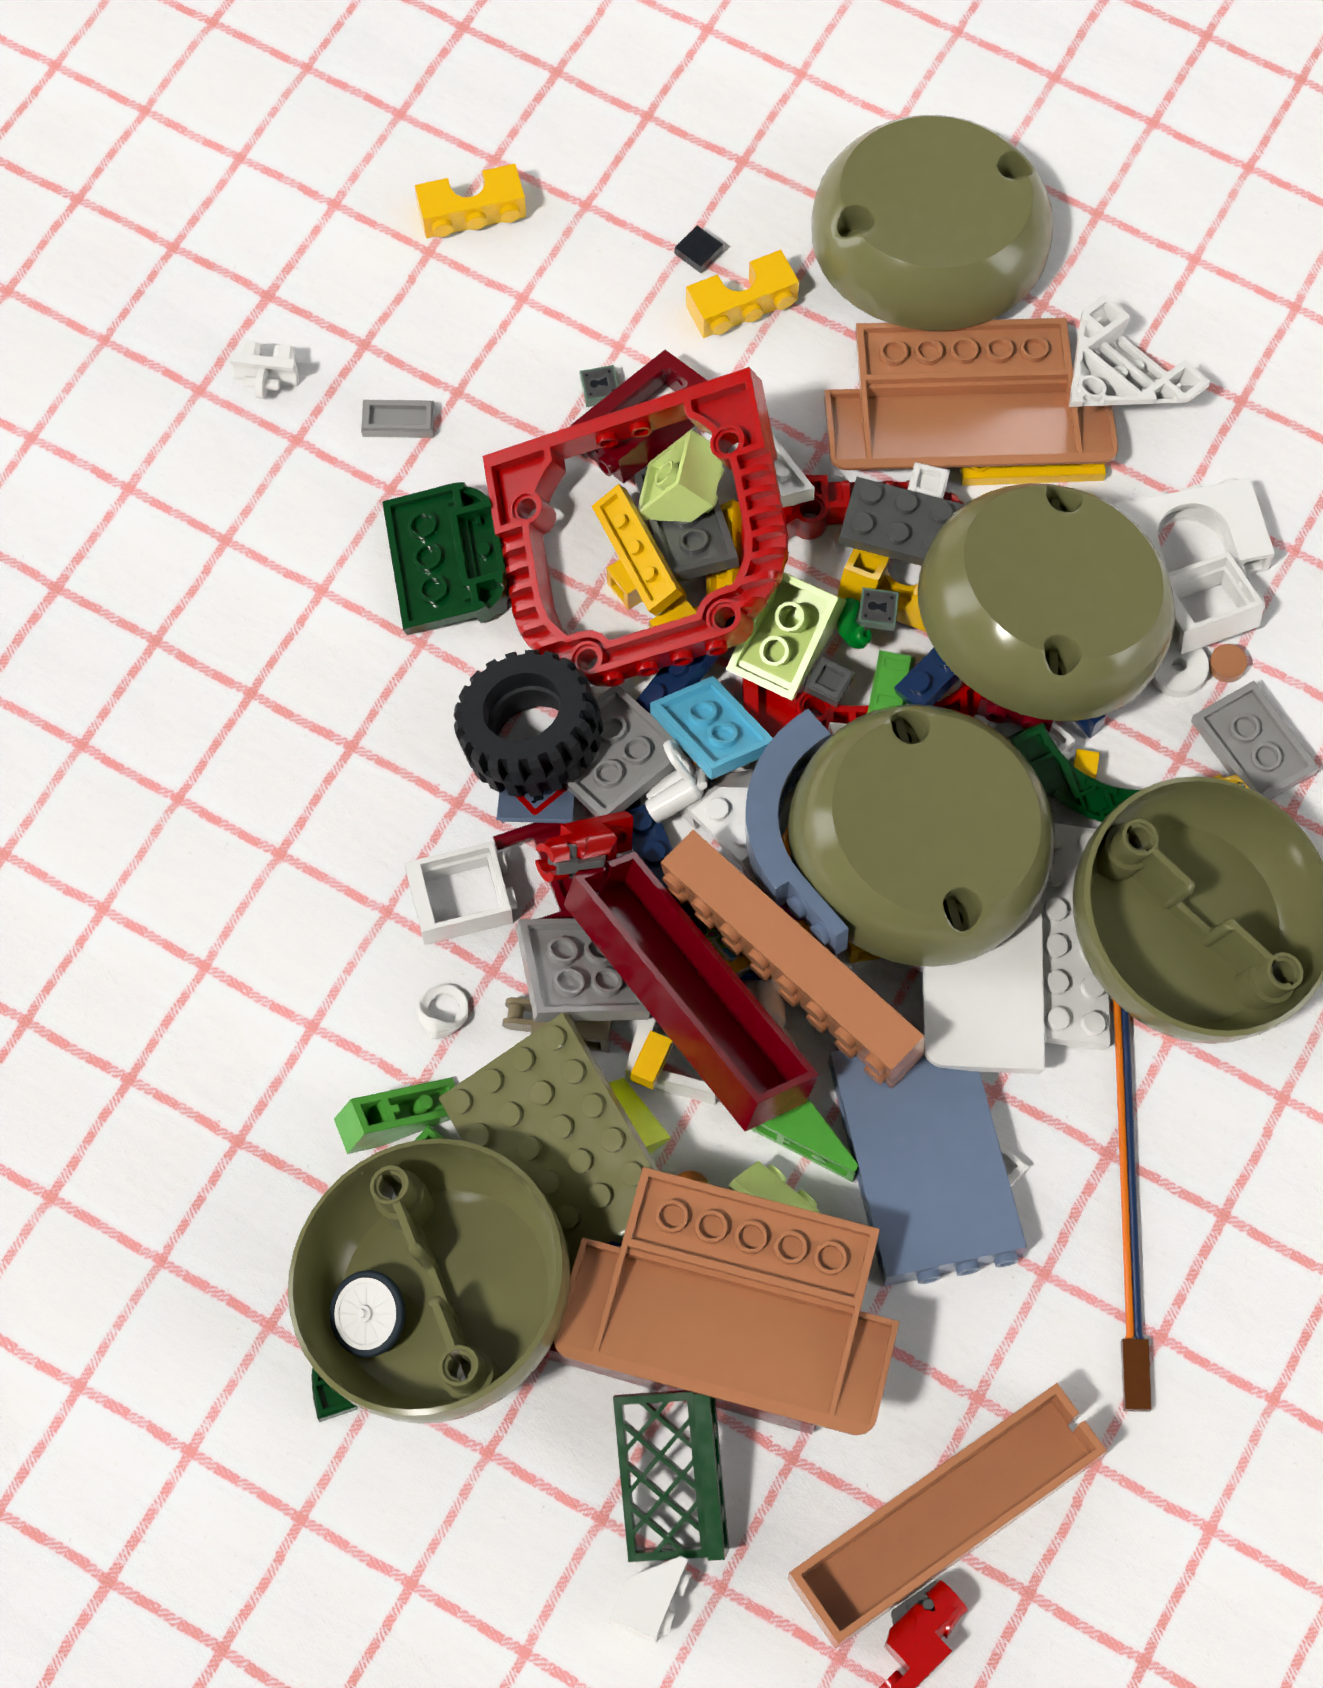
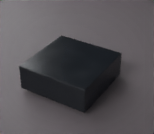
[674,225,723,273]

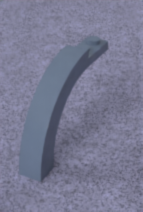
[745,709,849,956]

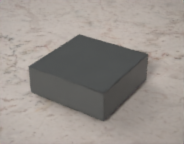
[804,656,855,707]

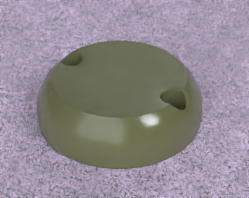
[811,115,1053,331]
[917,483,1175,721]
[788,704,1056,967]
[1073,776,1323,1044]
[288,1138,570,1424]

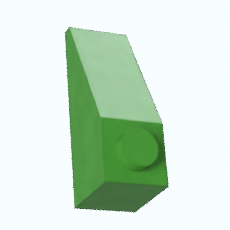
[334,1077,455,1154]
[750,1099,858,1182]

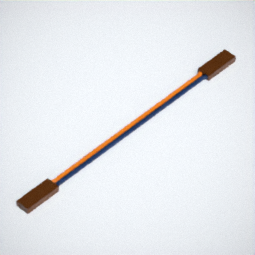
[1109,995,1151,1412]

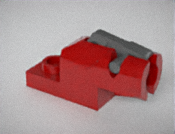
[535,811,633,882]
[879,1580,968,1688]

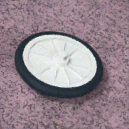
[330,1270,406,1358]

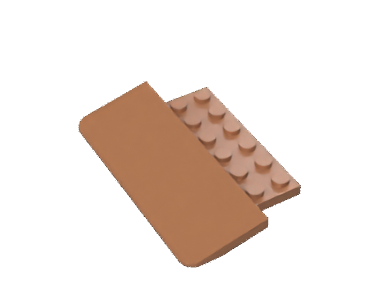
[824,318,1118,470]
[554,1167,900,1435]

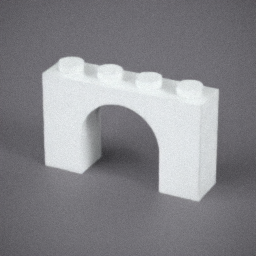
[1113,478,1275,574]

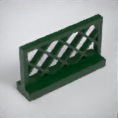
[613,1390,729,1562]

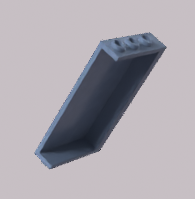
[828,1032,1027,1286]

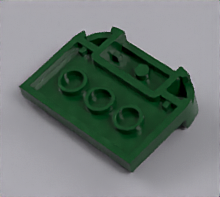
[382,482,509,635]

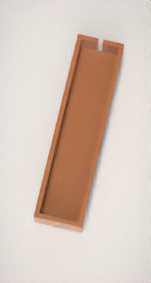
[661,830,924,1089]
[787,1383,1107,1649]

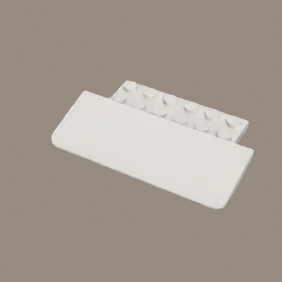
[923,823,1110,1074]

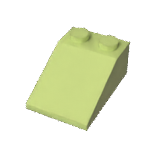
[726,572,847,701]

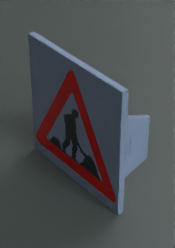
[496,784,574,823]

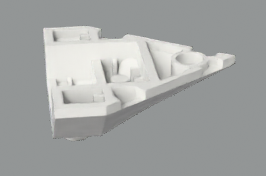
[1069,294,1211,407]
[679,769,798,890]

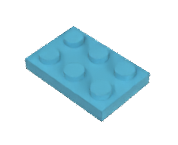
[650,676,773,780]

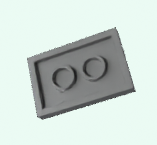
[1191,681,1319,800]

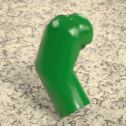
[836,598,872,649]

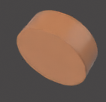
[1209,644,1247,683]

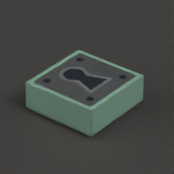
[579,365,619,407]
[858,587,899,631]

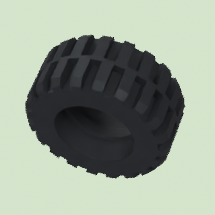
[453,650,603,797]

